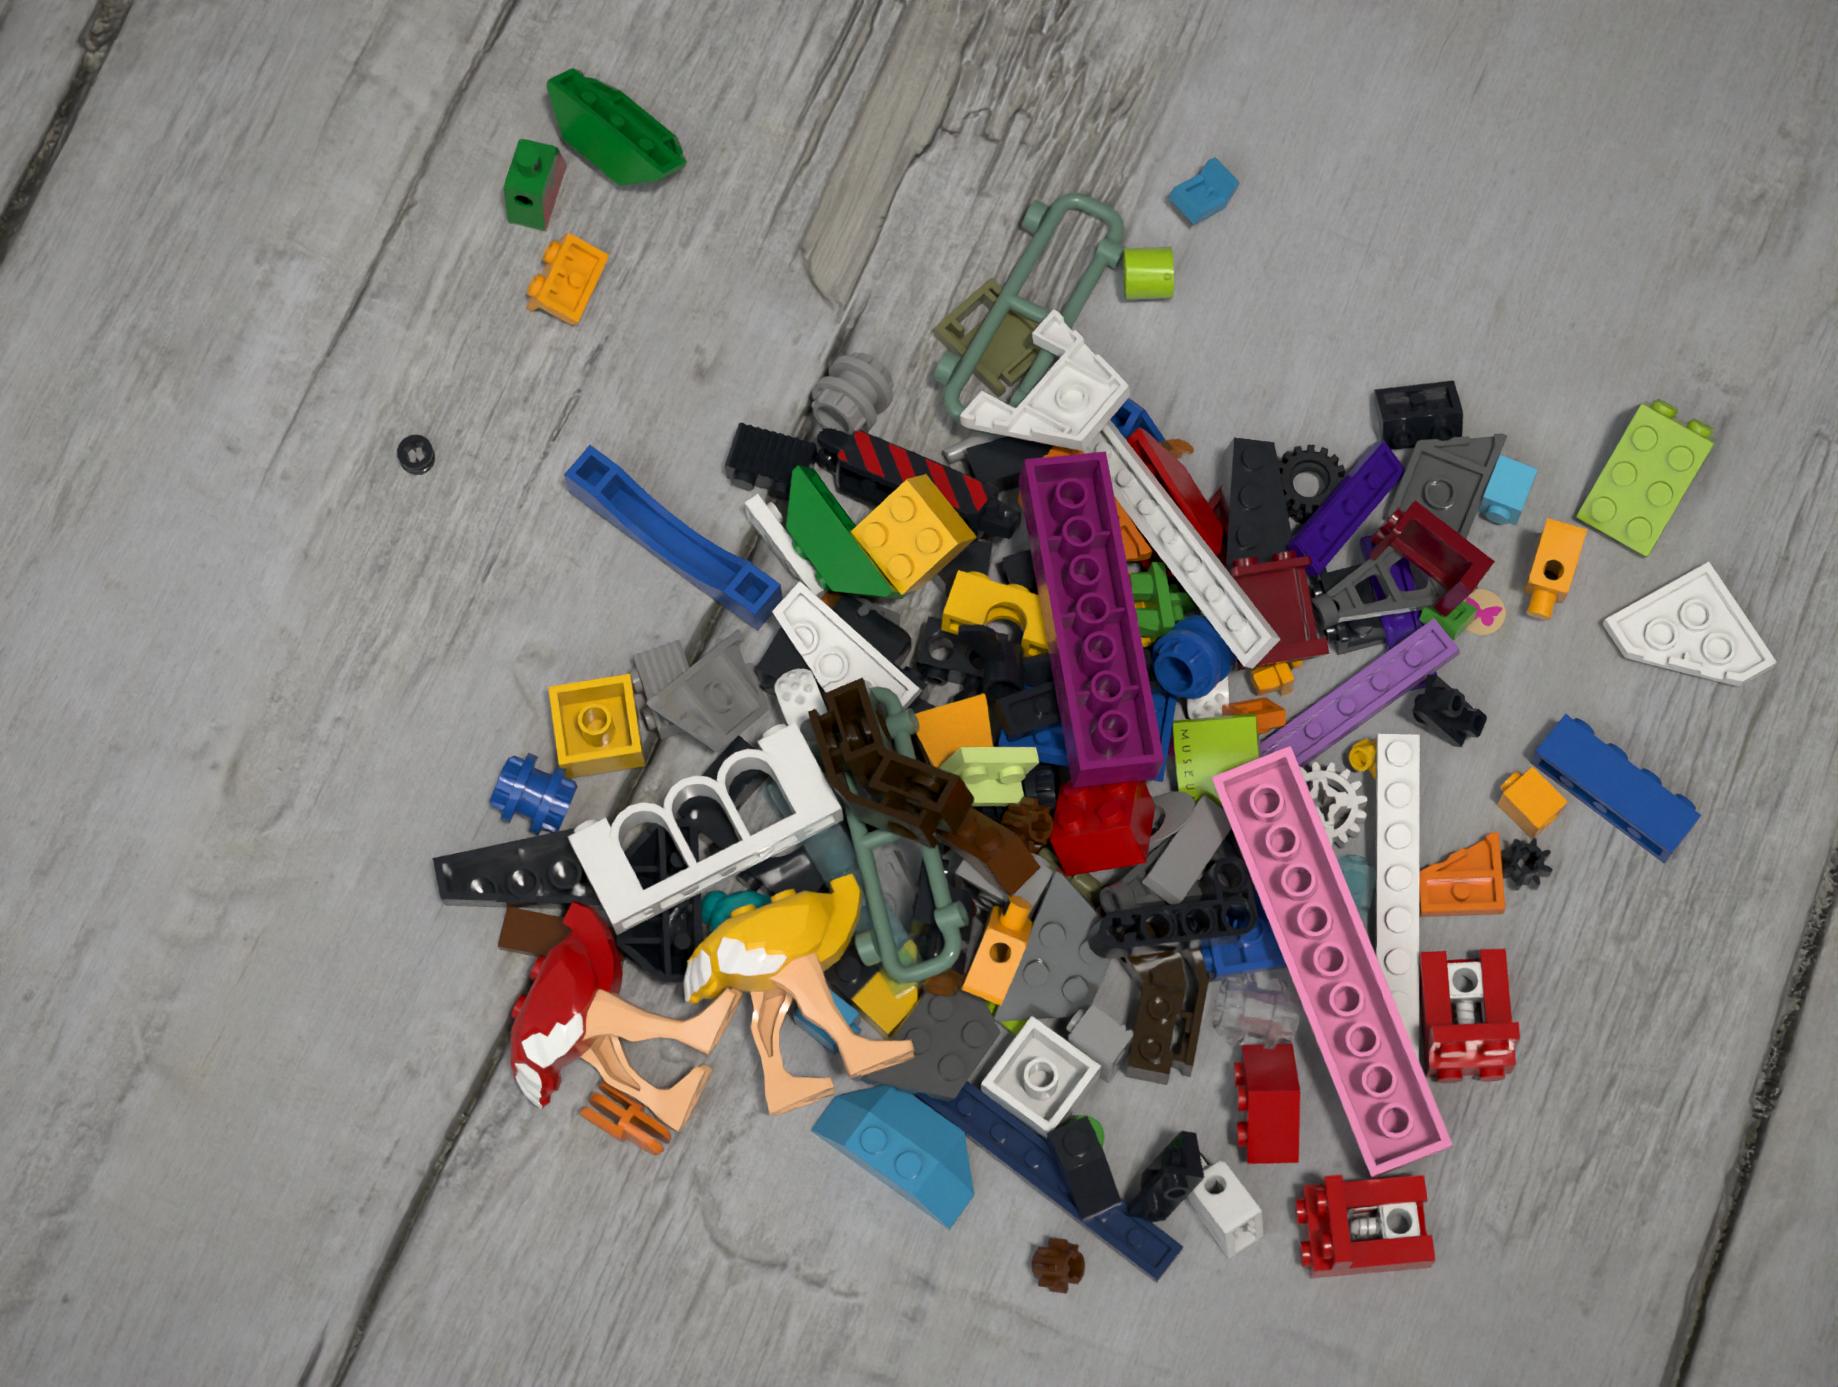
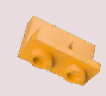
[526,232,610,326]

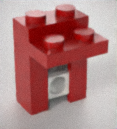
[1419,948,1520,1083]
[1294,1175,1436,1279]

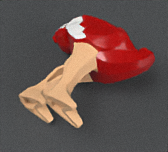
[510,901,743,1132]

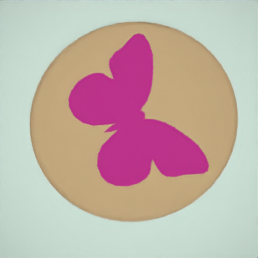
[1464,589,1506,635]

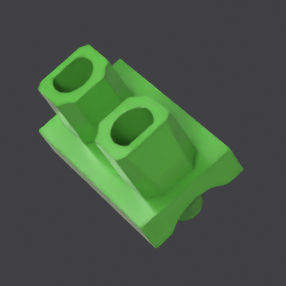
[1129,562,1194,647]

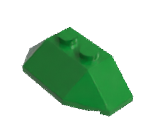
[546,68,687,186]
[786,465,907,599]

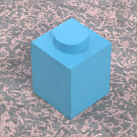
[1478,455,1538,526]

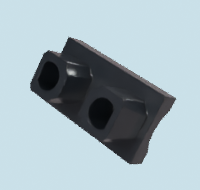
[1412,674,1487,747]

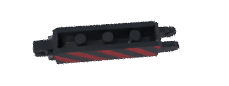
[817,427,1021,543]

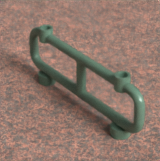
[933,193,1126,436]
[809,686,969,984]

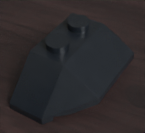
[615,819,703,985]

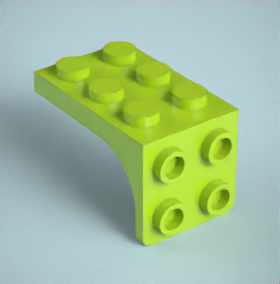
[1576,398,1718,557]

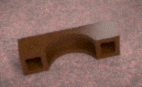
[935,807,1041,897]

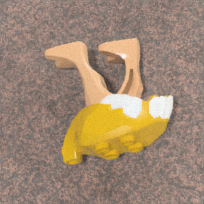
[683,873,915,1117]

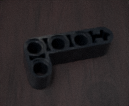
[1088,856,1257,959]

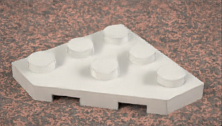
[1603,562,1777,687]

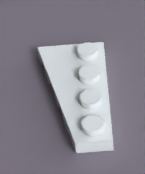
[772,581,922,722]

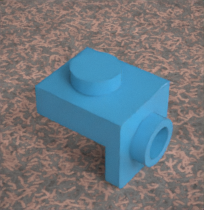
[1169,157,1239,225]

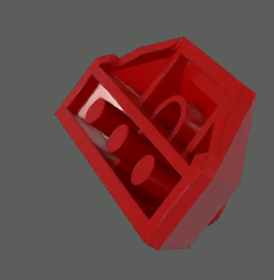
[1127,428,1223,577]

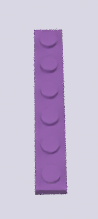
[1260,618,1460,768]

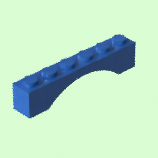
[564,445,783,631]

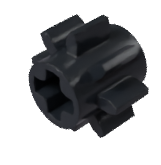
[1501,838,1553,891]

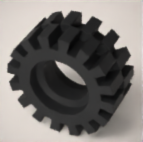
[1278,444,1345,523]

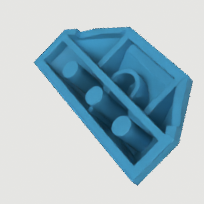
[811,1085,974,1230]

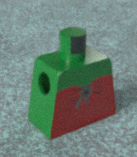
[504,139,567,231]

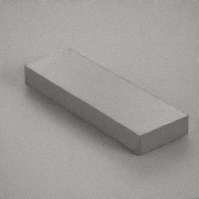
[1142,794,1232,905]

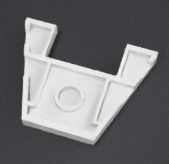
[960,309,1130,451]

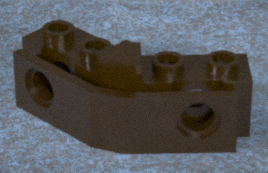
[808,677,975,849]
[1095,905,1209,1085]

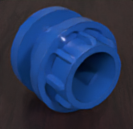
[1152,615,1236,699]
[489,753,578,836]

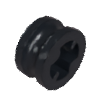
[397,435,435,475]

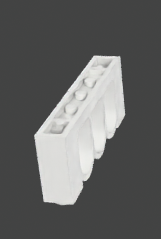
[568,722,844,935]

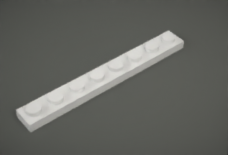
[1083,420,1280,669]
[1375,734,1420,1061]

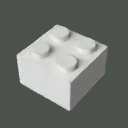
[981,1016,1101,1141]

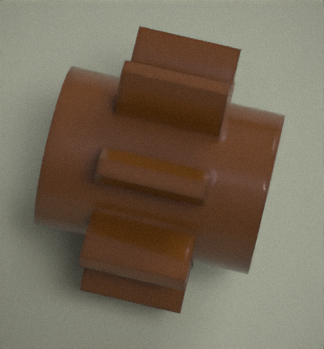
[1001,797,1053,851]
[1031,1237,1085,1294]

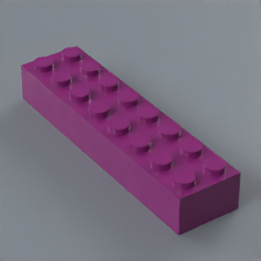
[1018,451,1164,788]

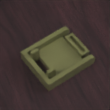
[934,278,1042,397]

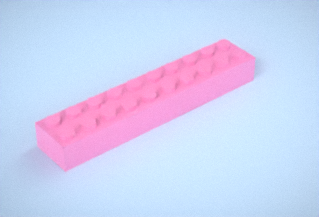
[1212,746,1453,1178]

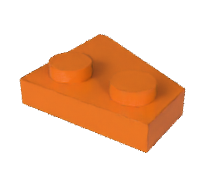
[1419,832,1506,917]

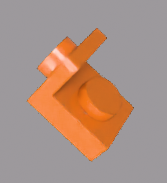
[1222,697,1286,734]

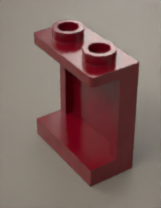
[1368,500,1495,617]
[1227,551,1329,671]

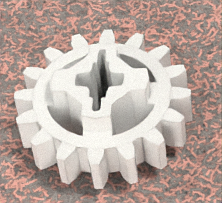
[1300,762,1367,848]

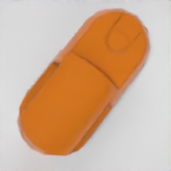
[579,1080,671,1155]

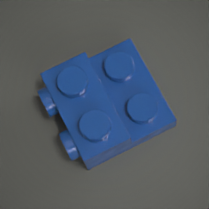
[1190,885,1287,982]

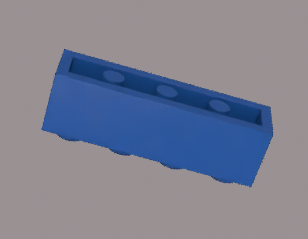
[1530,714,1701,864]

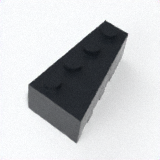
[1217,437,1292,570]
[433,828,604,911]

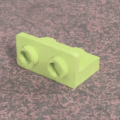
[939,747,1039,806]

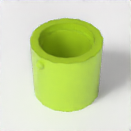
[1123,247,1174,300]

